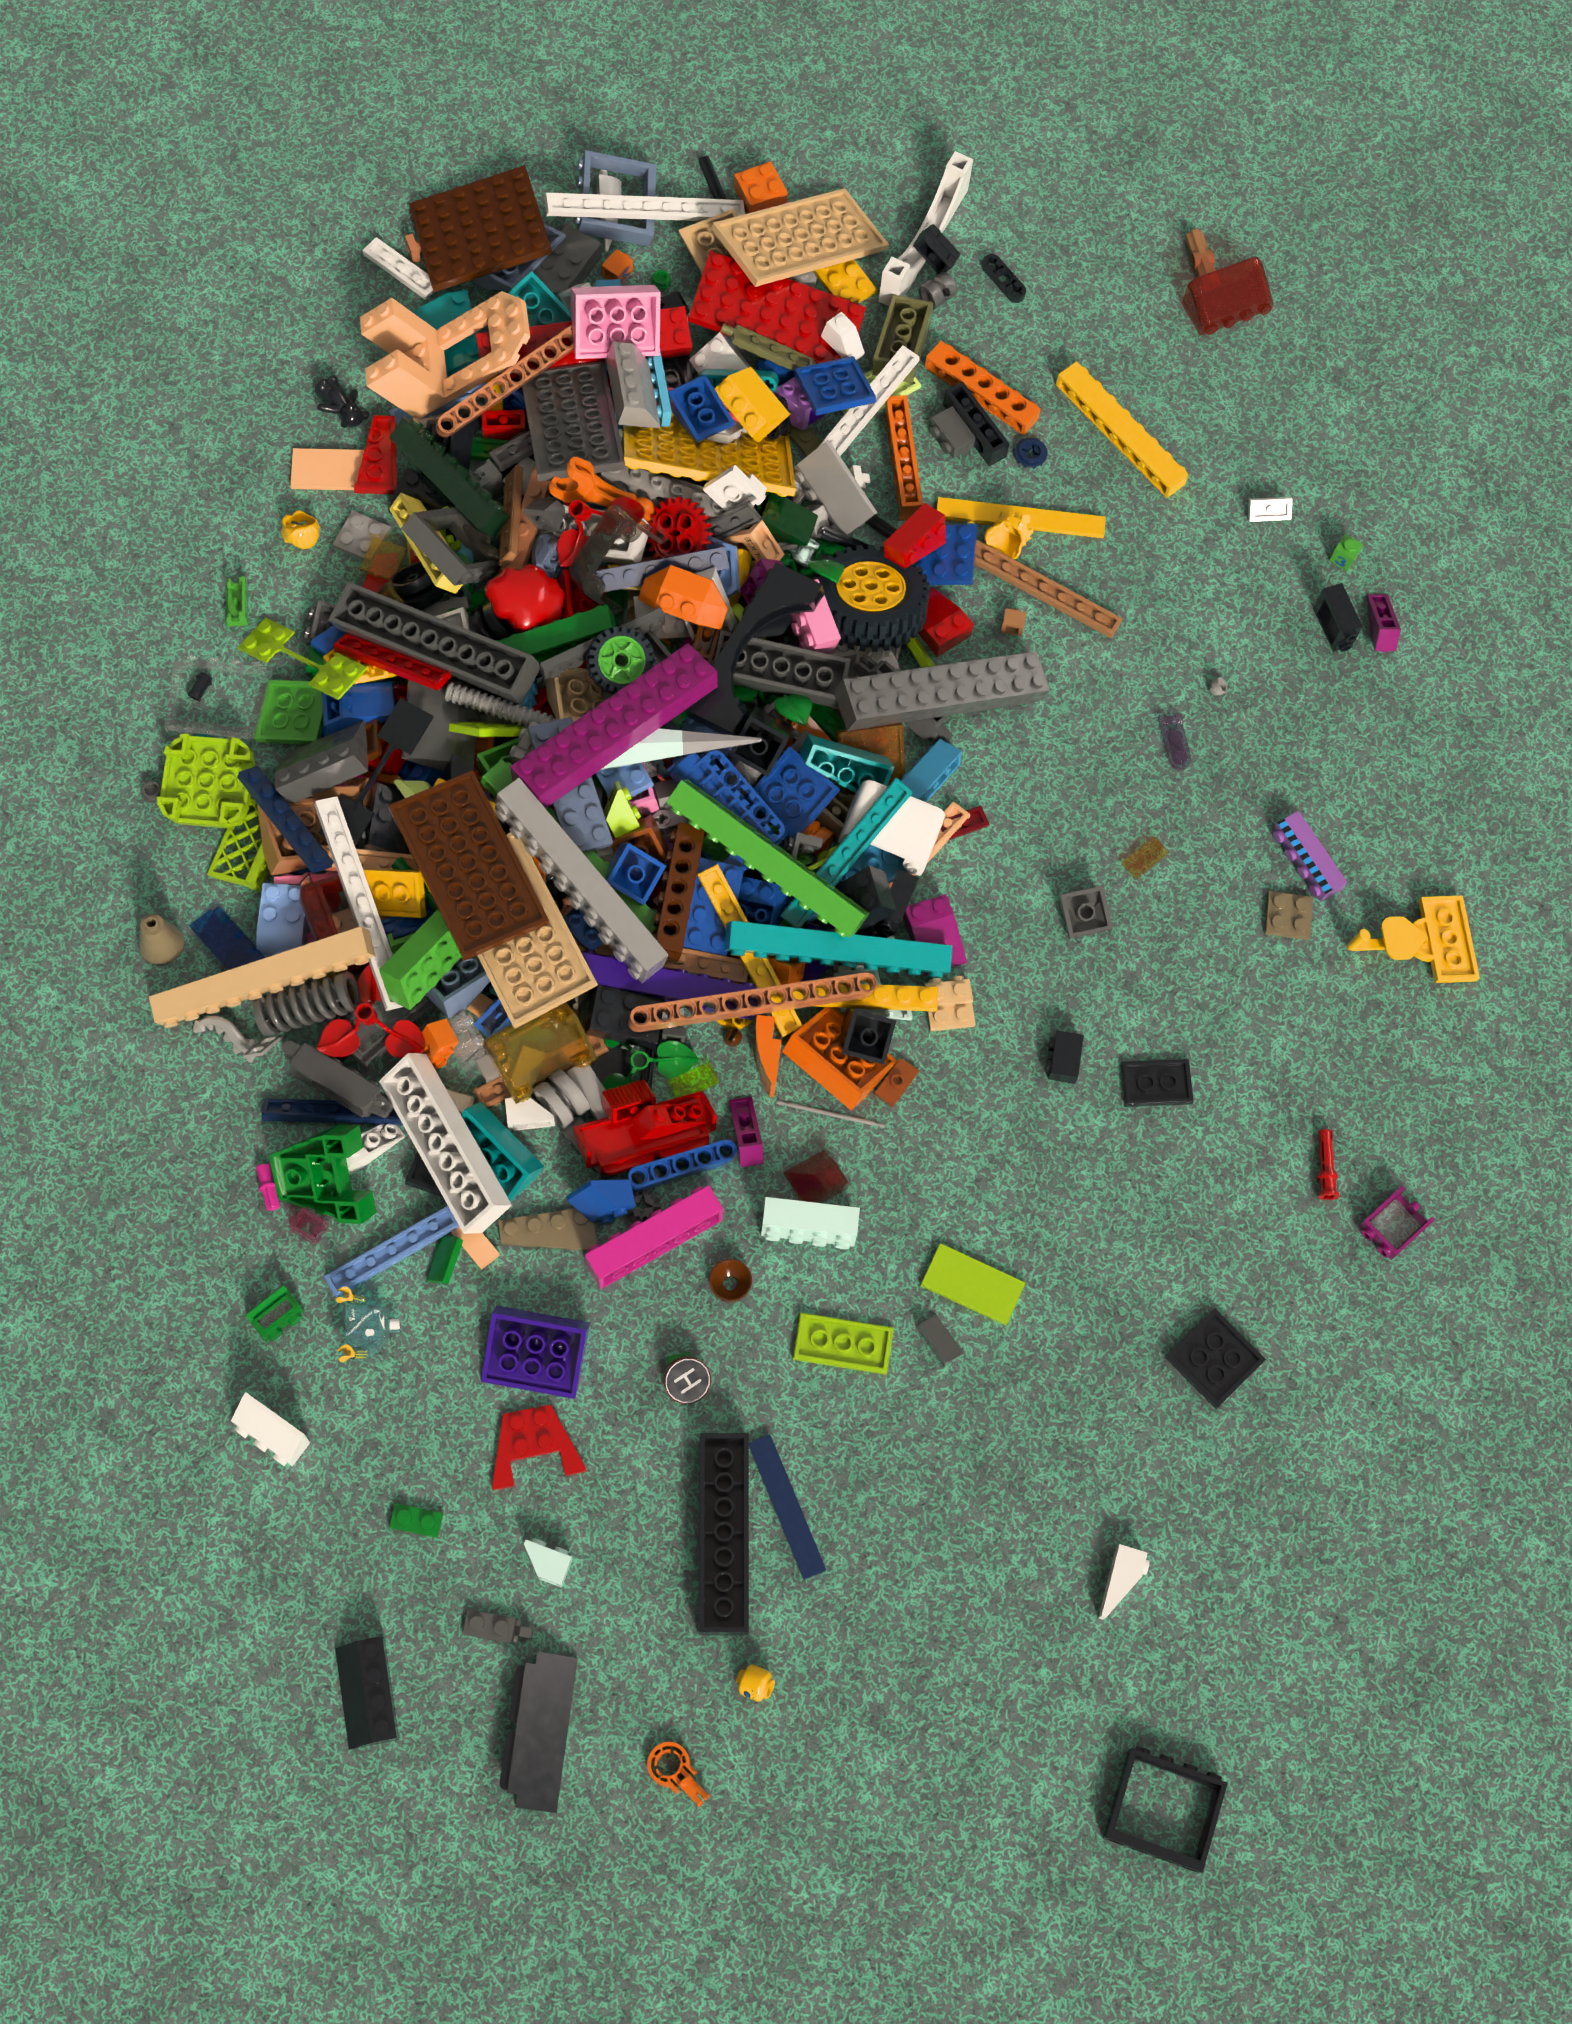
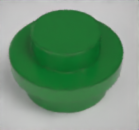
[651,270,671,290]

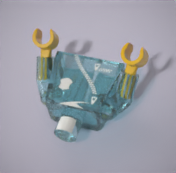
[336,1287,401,1362]

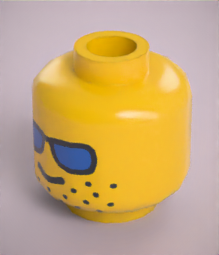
[736,1664,775,1702]

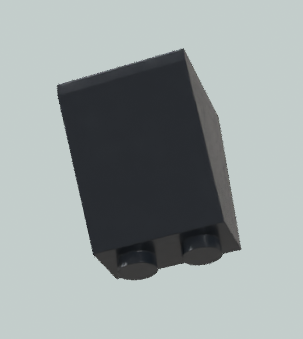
[729,707,795,776]

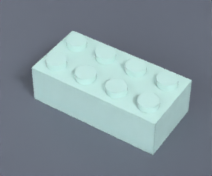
[761,1197,860,1249]

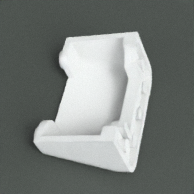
[838,780,945,876]

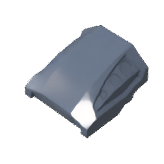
[531,534,562,579]

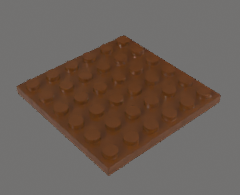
[409,165,553,292]

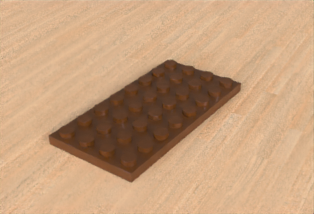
[388,770,550,961]

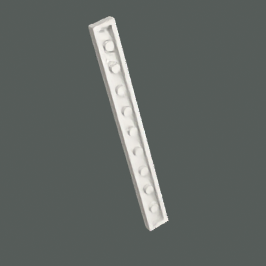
[544,193,745,221]
[793,345,920,505]
[314,796,403,1011]

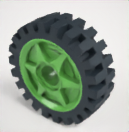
[586,626,655,694]

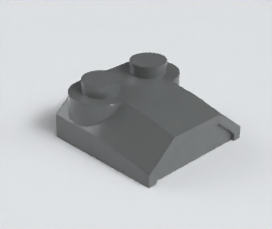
[1058,886,1113,939]

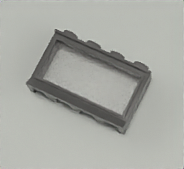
[328,996,434,1072]

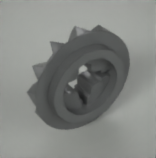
[625,1189,661,1223]

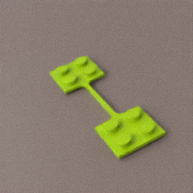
[237,618,368,700]

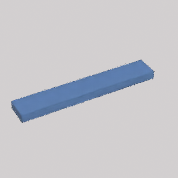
[324,1205,460,1297]

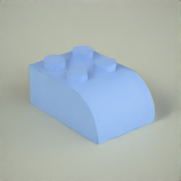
[256,883,310,956]

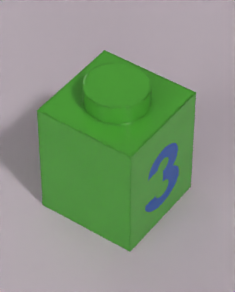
[1329,534,1364,571]

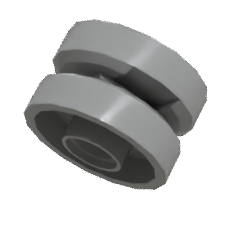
[533,1069,590,1129]

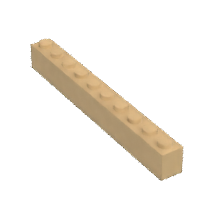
[149,926,376,1028]

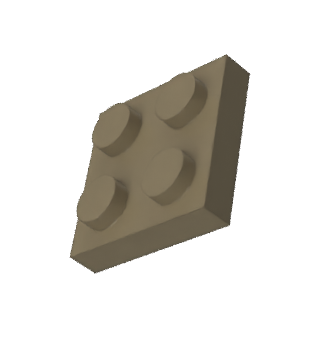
[1265,891,1313,940]

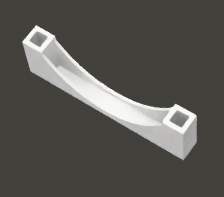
[879,151,973,306]

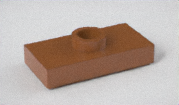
[874,1058,920,1107]

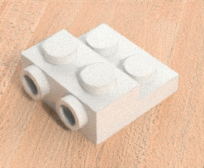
[703,465,767,512]

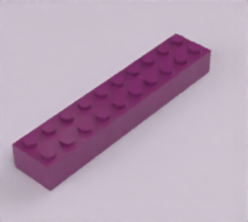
[510,643,718,808]

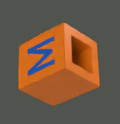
[601,249,633,283]

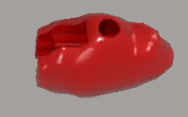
[485,564,565,633]

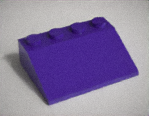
[481,1305,590,1399]

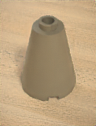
[138,914,184,964]

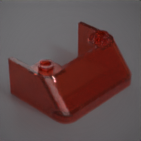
[299,875,392,973]

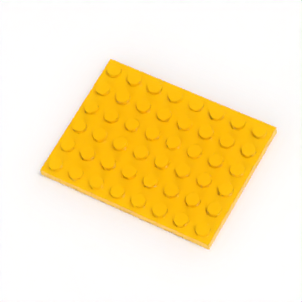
[622,412,796,497]

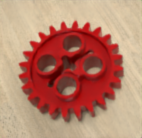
[646,497,713,559]

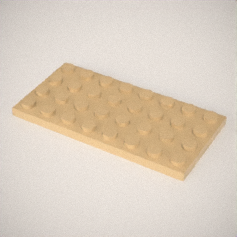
[711,188,889,287]
[477,832,598,1028]

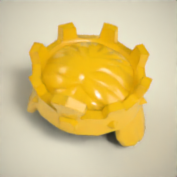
[984,511,1034,559]

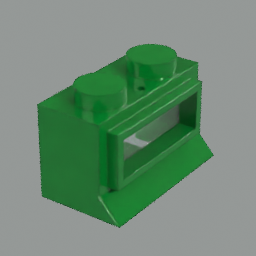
[245,1285,304,1342]

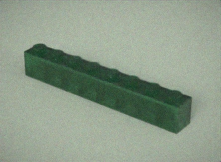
[389,417,510,538]

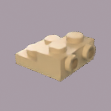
[924,976,976,1032]

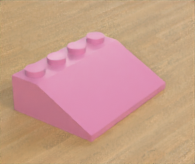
[571,285,661,359]

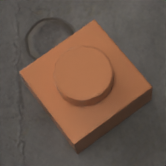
[405,233,422,263]

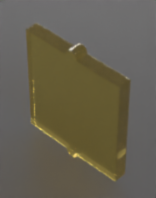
[359,537,407,580]

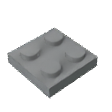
[332,510,391,564]

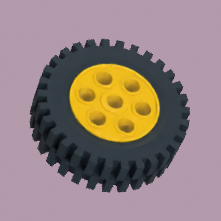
[813,545,930,652]

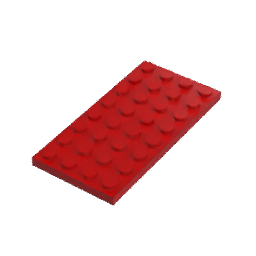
[688,250,866,364]

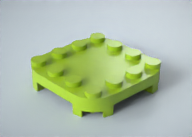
[157,733,255,828]

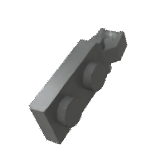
[462,1609,533,1644]

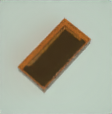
[1121,837,1169,880]

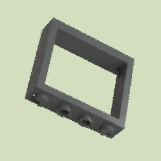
[401,507,501,586]

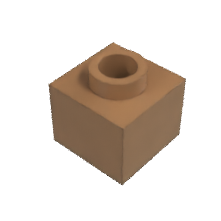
[1001,608,1027,637]

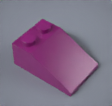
[903,894,967,976]

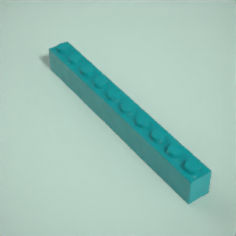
[724,921,952,978]

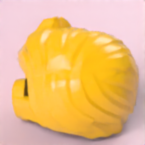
[281,510,320,549]

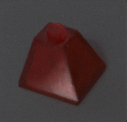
[783,1150,849,1203]

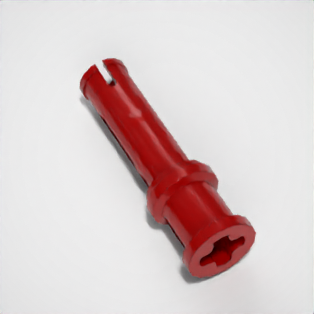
[1317,1129,1339,1200]

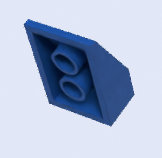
[668,374,735,443]

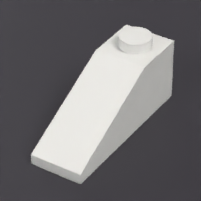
[1098,1544,1150,1620]

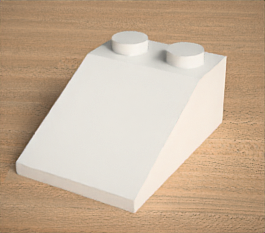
[689,332,750,383]

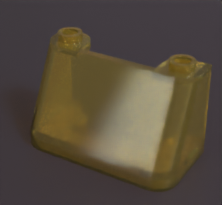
[483,1002,597,1104]

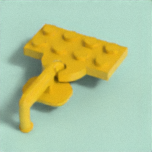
[1347,896,1480,983]

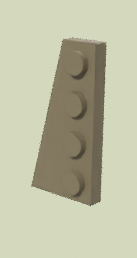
[498,1208,597,1251]

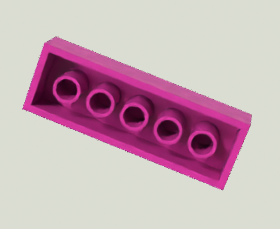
[585,1185,723,1290]

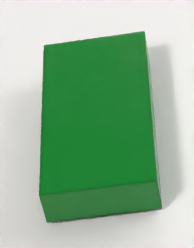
[426,1236,463,1284]

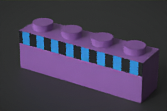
[1272,811,1347,902]

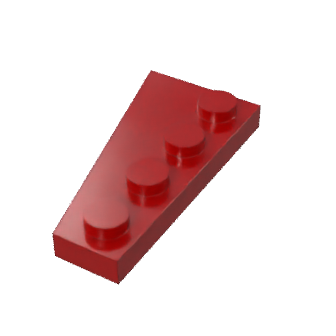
[354,415,397,494]

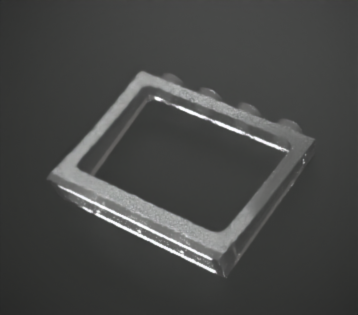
[164,655,273,743]

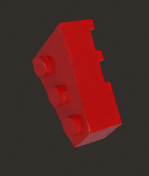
[884,503,946,569]

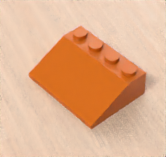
[782,1007,898,1110]

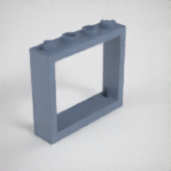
[575,150,657,246]

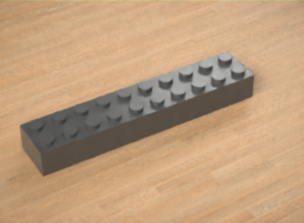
[328,582,540,705]
[834,651,1050,731]

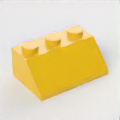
[715,367,790,443]

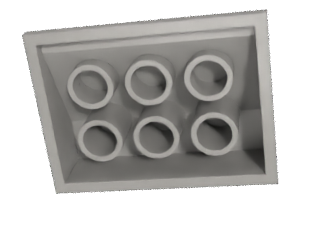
[793,440,877,535]

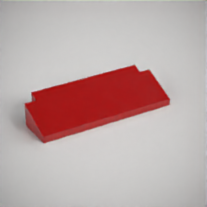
[573,1091,717,1175]

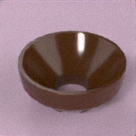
[709,1259,752,1302]

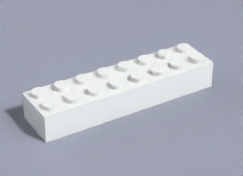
[379,1053,512,1234]

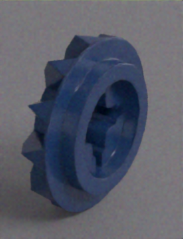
[1014,438,1048,469]

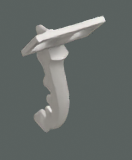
[193,1016,284,1063]

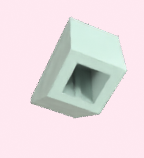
[524,1538,572,1588]

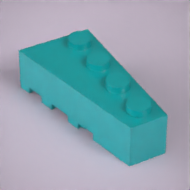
[800,734,894,793]

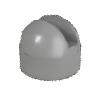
[1209,677,1227,696]

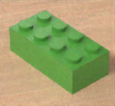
[379,909,461,1010]

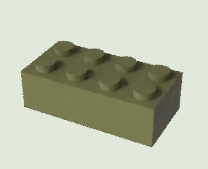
[872,294,933,383]

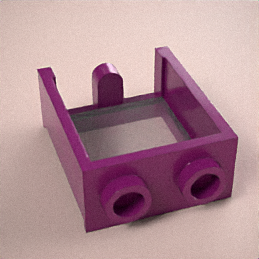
[1359,1186,1435,1260]

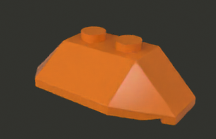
[638,565,728,630]

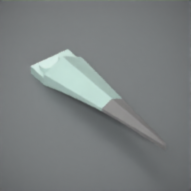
[601,728,762,770]

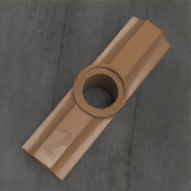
[1185,229,1219,290]

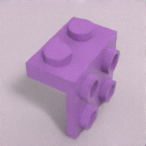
[773,377,812,431]

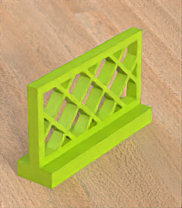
[207,799,269,893]

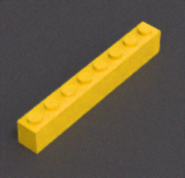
[1056,361,1189,498]

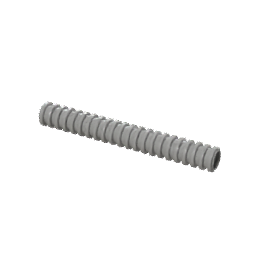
[445,682,557,728]

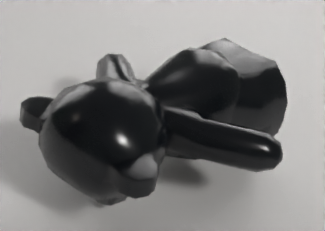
[315,375,369,428]

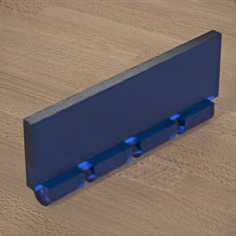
[189,906,266,970]

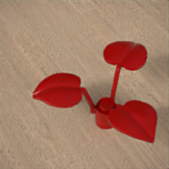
[557,488,645,567]
[317,964,425,1059]

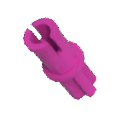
[256,1164,280,1211]

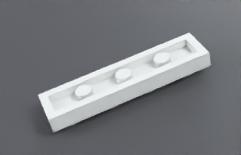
[363,237,434,300]

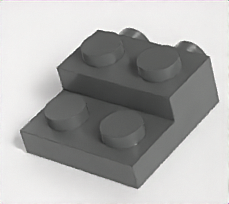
[303,600,336,646]

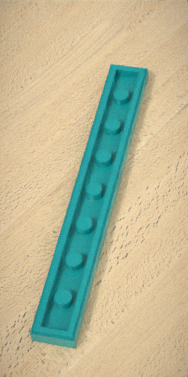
[779,778,913,928]

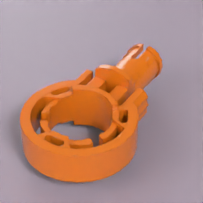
[647,1742,710,1807]

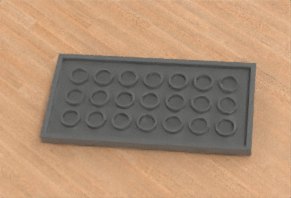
[522,361,626,482]

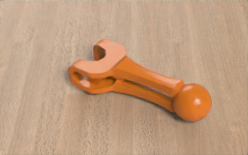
[548,457,656,522]

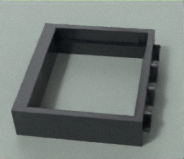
[1103,1746,1228,1873]

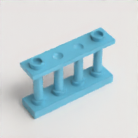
[605,351,672,428]

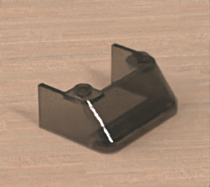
[569,505,669,615]

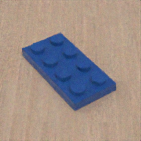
[683,858,744,956]

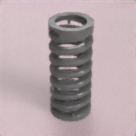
[253,971,361,1037]

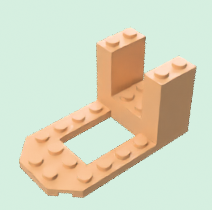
[360,291,530,419]

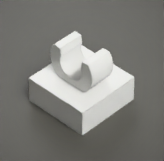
[849,465,870,488]

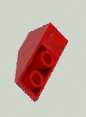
[631,1102,707,1140]

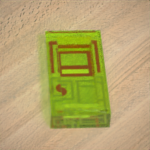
[668,1062,719,1098]

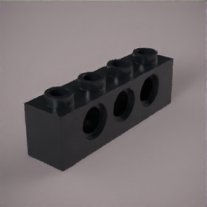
[943,381,1010,466]

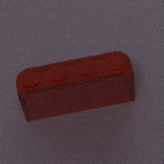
[1182,257,1274,336]

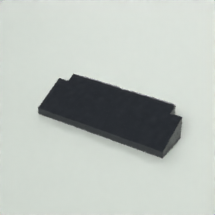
[499,1651,578,1813]

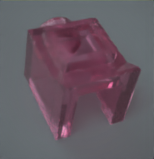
[289,1207,329,1246]

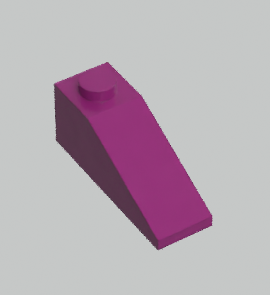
[1367,594,1401,652]
[729,1097,764,1167]

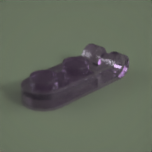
[1158,712,1191,771]

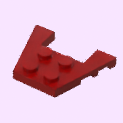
[492,1404,587,1491]

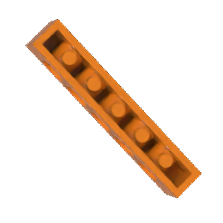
[924,340,1041,436]
[884,395,923,520]

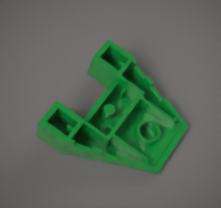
[269,1124,377,1224]

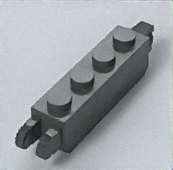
[853,655,953,743]
[282,1040,393,1118]

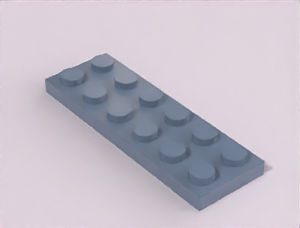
[527,717,613,853]

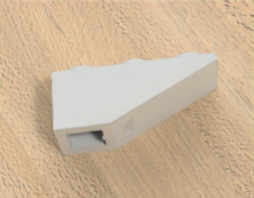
[346,1124,406,1175]

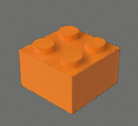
[734,161,788,214]

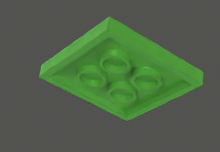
[255,680,324,745]

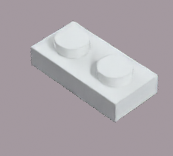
[1248,497,1292,521]

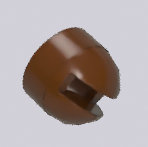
[724,1028,742,1047]

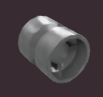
[919,272,958,310]

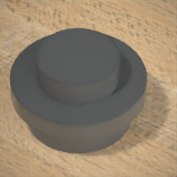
[141,781,162,803]

